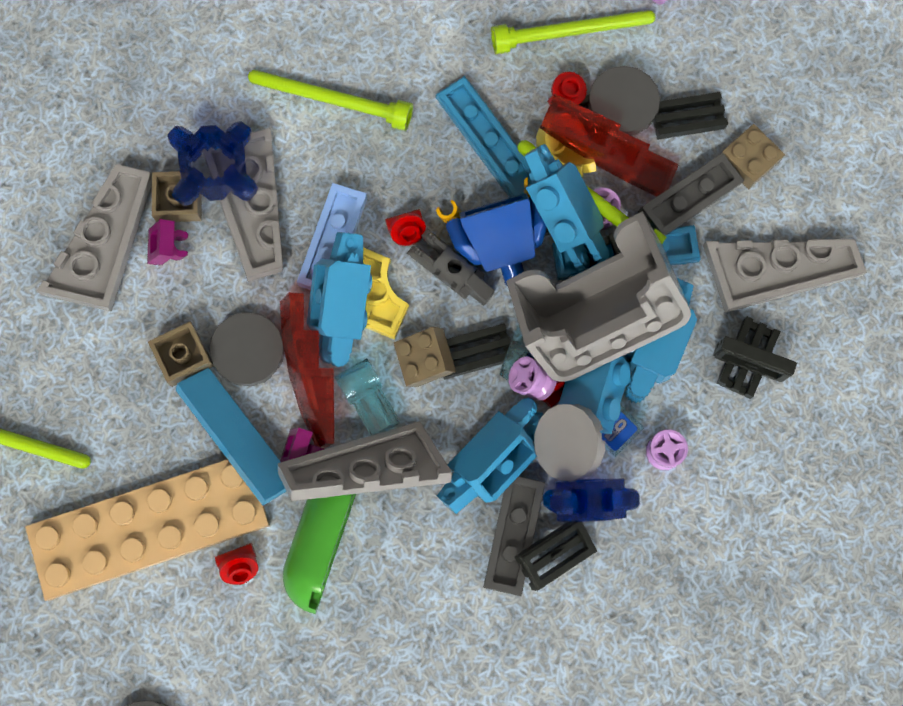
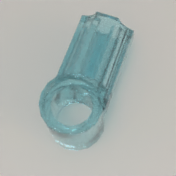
[334,358,400,436]

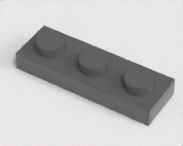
[638,153,744,236]
[483,477,545,596]

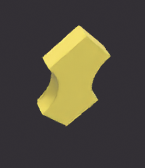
[363,247,409,340]

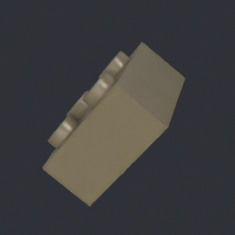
[722,124,785,190]
[152,171,202,222]
[148,321,214,387]
[394,327,456,387]

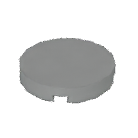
[534,404,605,481]

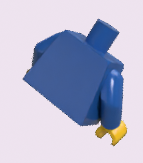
[436,177,547,286]

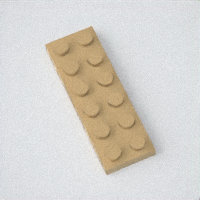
[25,459,270,601]

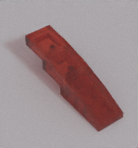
[540,94,679,197]
[280,292,334,448]

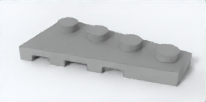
[202,127,283,282]
[37,164,152,312]
[703,239,867,313]
[278,421,452,501]

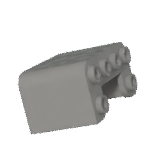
[506,211,691,382]

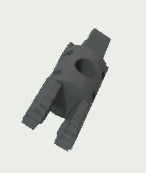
[407,229,495,306]

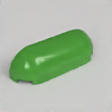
[283,494,356,615]

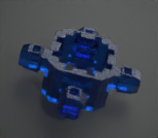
[167,121,258,206]
[543,478,640,522]

